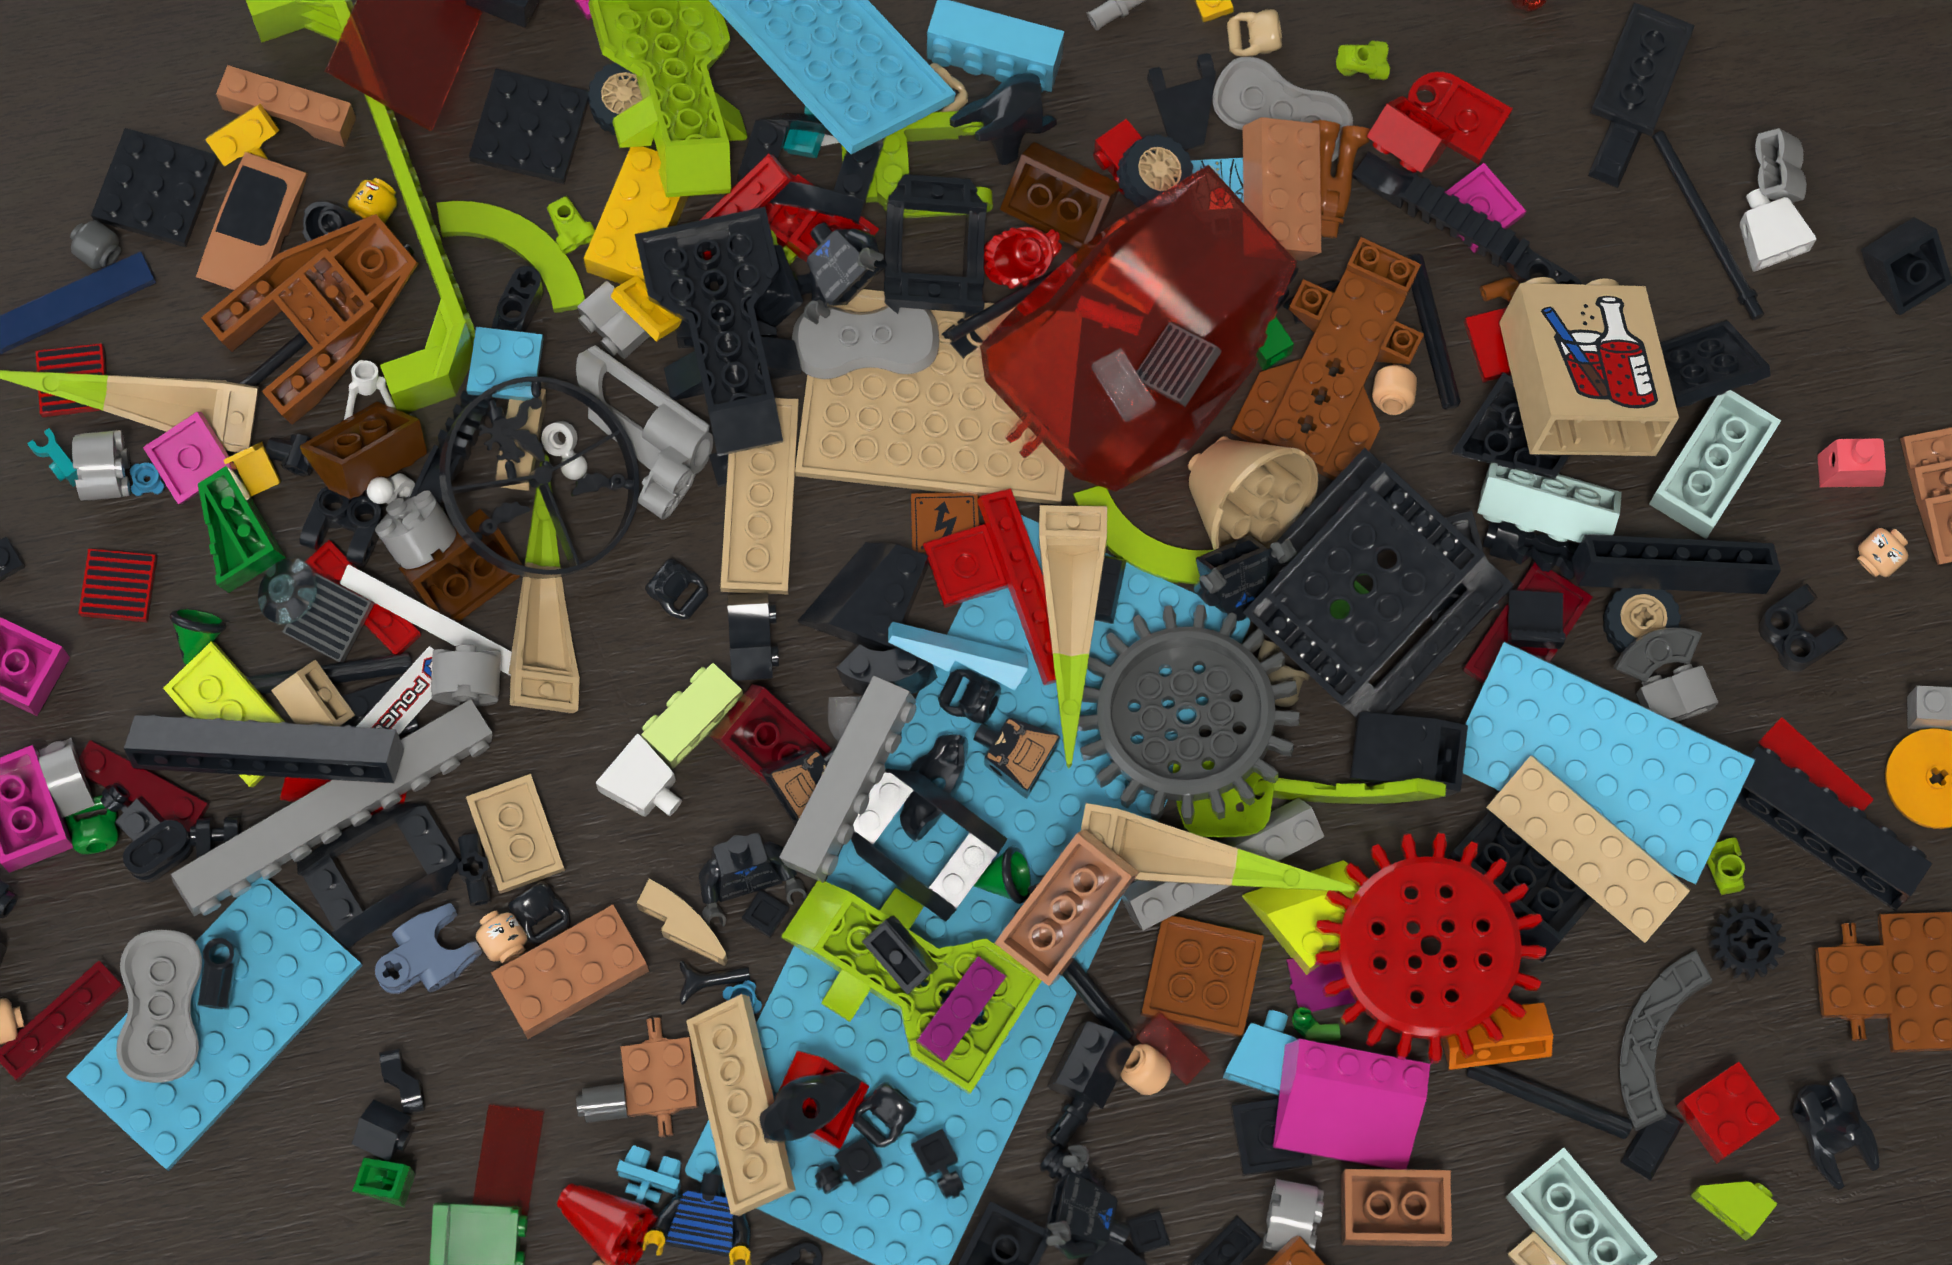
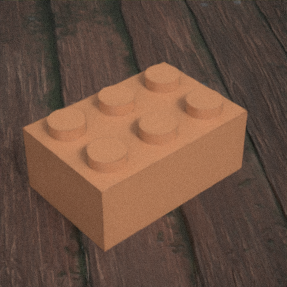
[1341,1169,1452,1247]

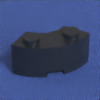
[727,592,779,681]
[836,645,938,695]

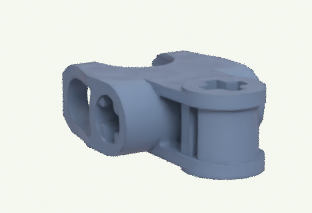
[375,903,482,994]

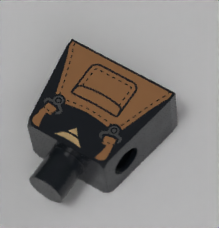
[973,718,1060,799]
[760,747,836,824]

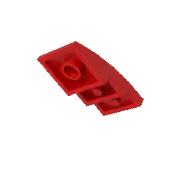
[764,168,879,262]

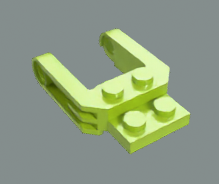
[841,111,993,218]

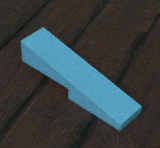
[888,622,1028,690]

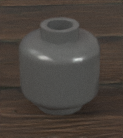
[70,220,121,270]

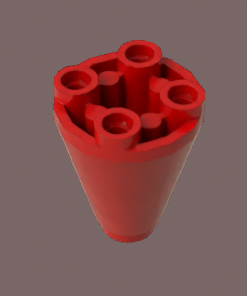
[557,1183,658,1265]

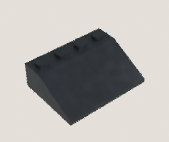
[1447,811,1595,963]

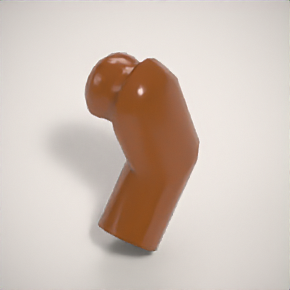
[1480,277,1520,302]

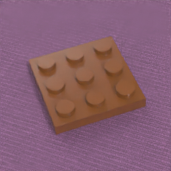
[1141,916,1264,1038]

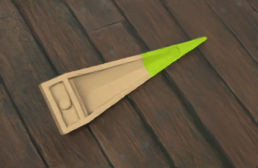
[0,370,259,453]
[508,454,579,713]
[1039,505,1107,768]
[1080,803,1356,892]

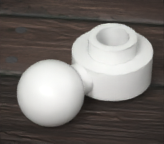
[541,421,588,480]
[367,473,415,505]

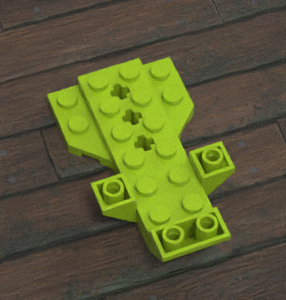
[588,0,747,197]
[781,881,1042,1095]

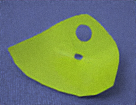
[1173,761,1274,837]

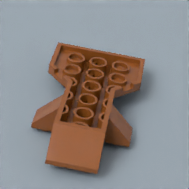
[1231,237,1424,480]

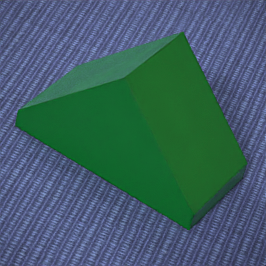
[352,1158,416,1207]

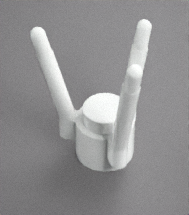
[344,360,396,420]

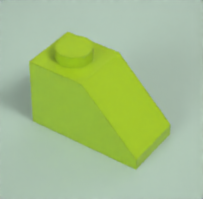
[1690,1181,1778,1241]

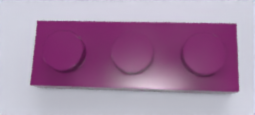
[916,956,1006,1062]

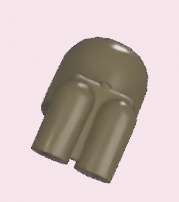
[1257,640,1310,707]

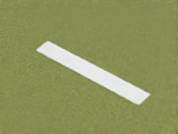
[340,565,512,675]

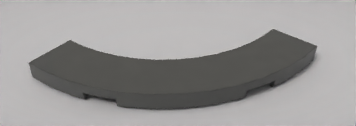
[1620,950,1712,1131]

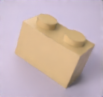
[271,659,355,726]

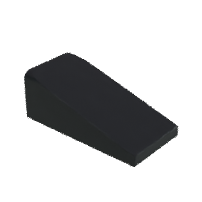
[1190,1216,1263,1265]

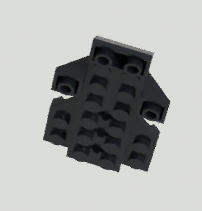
[635,207,802,456]

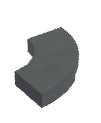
[1613,628,1702,682]

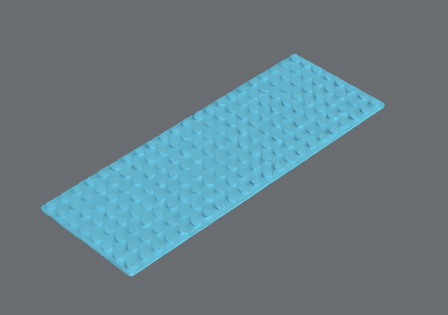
[685,515,1250,1265]

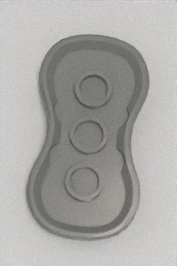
[1213,57,1353,162]
[792,305,939,379]
[116,930,202,1083]

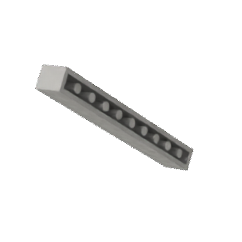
[171,699,492,916]

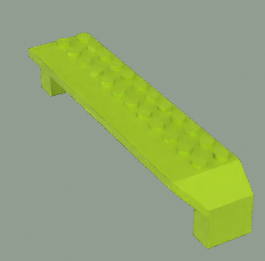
[246,0,475,414]

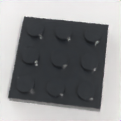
[469,69,590,184]
[91,128,219,247]
[1660,320,1771,408]

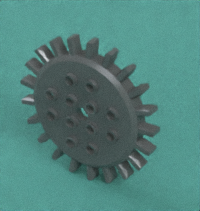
[1077,605,1300,824]

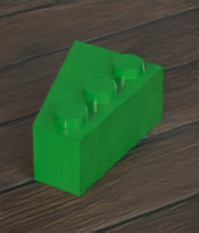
[198,466,286,593]

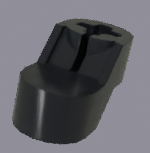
[379,1049,425,1114]

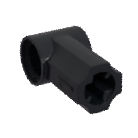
[197,938,240,1010]

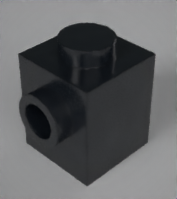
[352,1100,412,1161]

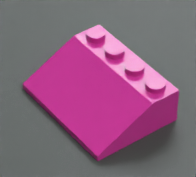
[1273,1039,1430,1170]

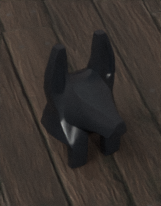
[950,73,1057,165]
[1792,1075,1879,1190]

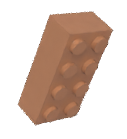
[1243,117,1321,261]
[994,829,1140,986]
[491,905,649,1039]

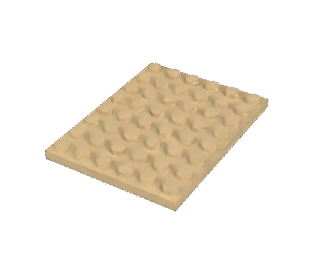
[795,289,1082,505]

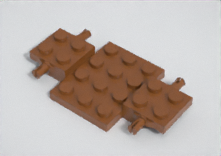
[1815,912,1952,1052]

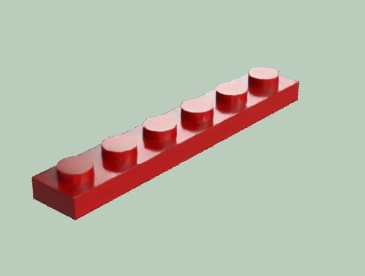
[977,489,1056,686]

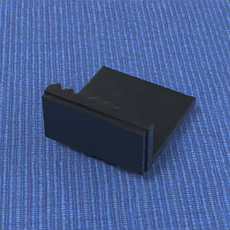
[1508,590,1566,649]

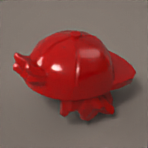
[984,227,1062,289]

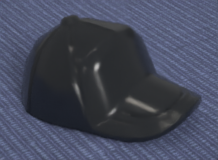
[302,201,363,241]

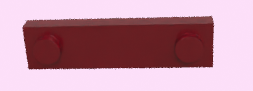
[79,740,209,834]
[0,961,124,1082]

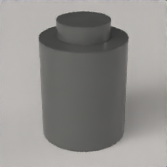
[576,1083,628,1123]

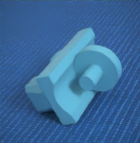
[616,1146,681,1205]

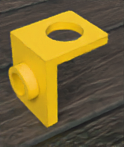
[223,442,281,496]

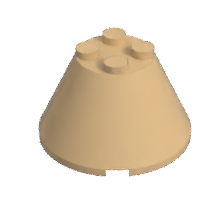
[1188,436,1318,550]

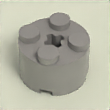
[72,430,131,501]
[375,490,456,569]
[431,644,501,706]
[1263,1179,1324,1252]

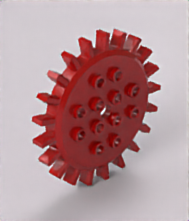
[1314,833,1546,1064]

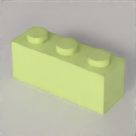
[641,663,743,770]

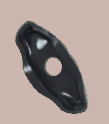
[900,734,968,842]
[759,1071,861,1144]

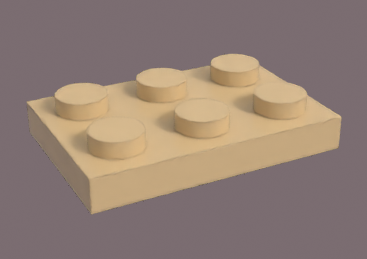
[466,774,565,894]

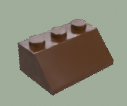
[1000,142,1120,250]
[300,401,427,499]
[398,509,523,623]

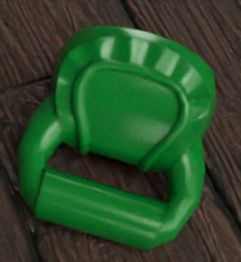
[66,795,118,854]

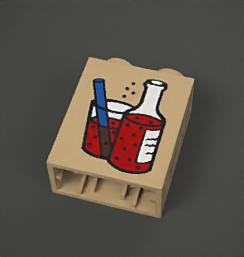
[1499,277,1679,456]

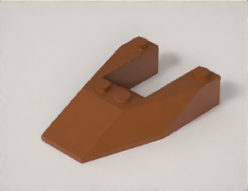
[201,214,418,425]

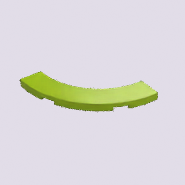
[437,201,585,313]
[1073,484,1213,584]
[1254,778,1446,804]

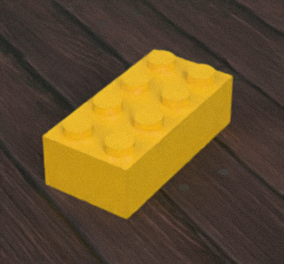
[584,146,688,284]

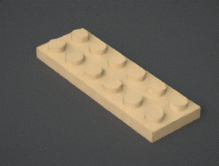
[720,398,799,595]
[1486,755,1691,943]
[686,994,796,1216]

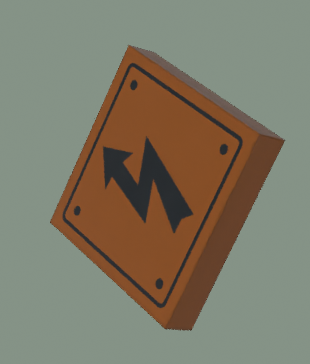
[911,492,979,555]

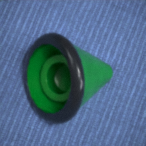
[170,609,226,665]
[974,846,1031,904]

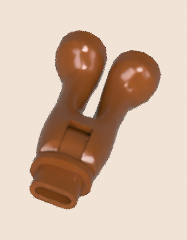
[1311,120,1371,239]

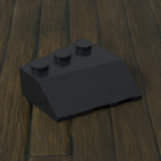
[1451,372,1572,479]
[797,542,928,652]

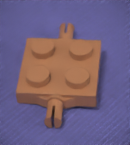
[621,1018,699,1137]

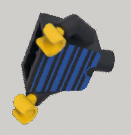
[642,1173,751,1265]

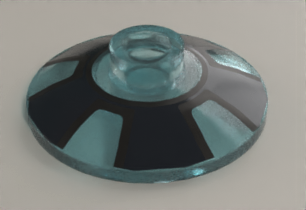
[258,558,317,624]

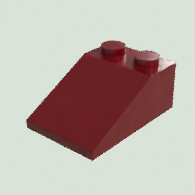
[709,684,832,787]

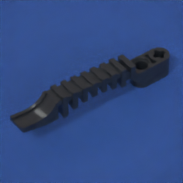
[1352,151,1582,285]
[410,266,543,506]

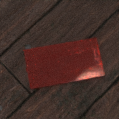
[472,1105,544,1216]

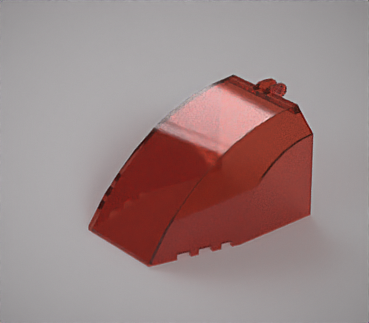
[980,165,1297,492]

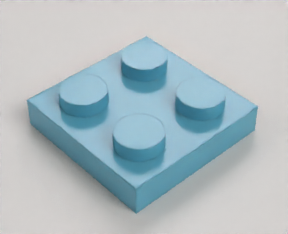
[467,327,544,401]

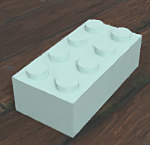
[1649,390,1781,539]
[1477,463,1622,543]
[1505,1148,1658,1265]

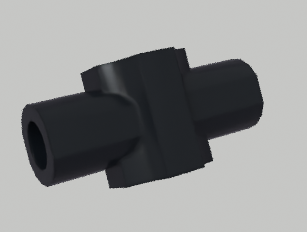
[266,434,314,477]
[457,834,492,906]

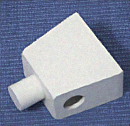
[1740,188,1816,272]
[596,733,682,817]

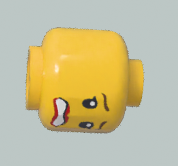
[348,178,397,224]

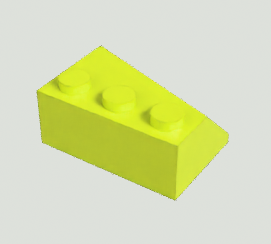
[1242,860,1359,975]

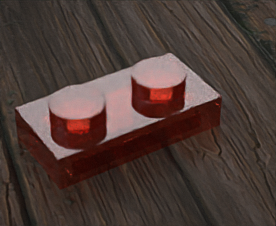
[1135,1011,1210,1085]

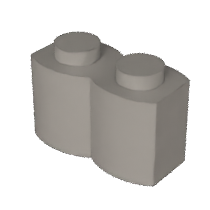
[1755,128,1806,203]
[577,280,650,359]
[1636,664,1719,722]

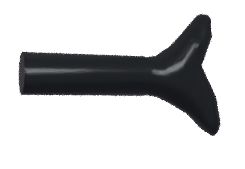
[680,961,750,1005]

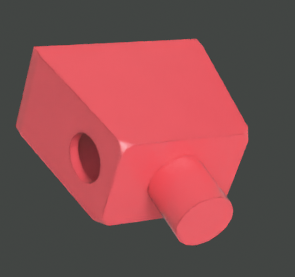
[1817,438,1886,487]

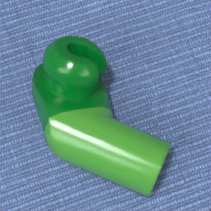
[1292,1007,1340,1042]

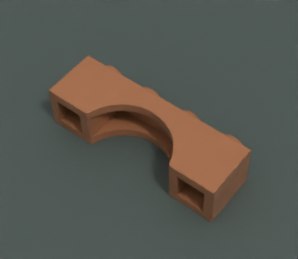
[216,65,356,147]

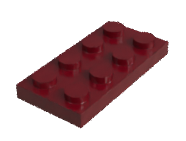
[1463,562,1593,685]

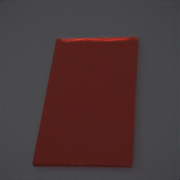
[325,0,483,131]

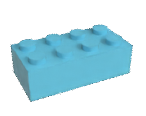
[927,0,1064,92]

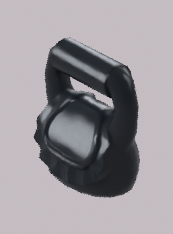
[645,558,709,620]
[938,669,1001,724]
[508,881,571,946]
[853,1082,917,1148]

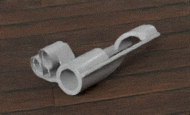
[576,345,713,520]

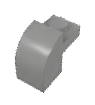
[38,738,94,818]

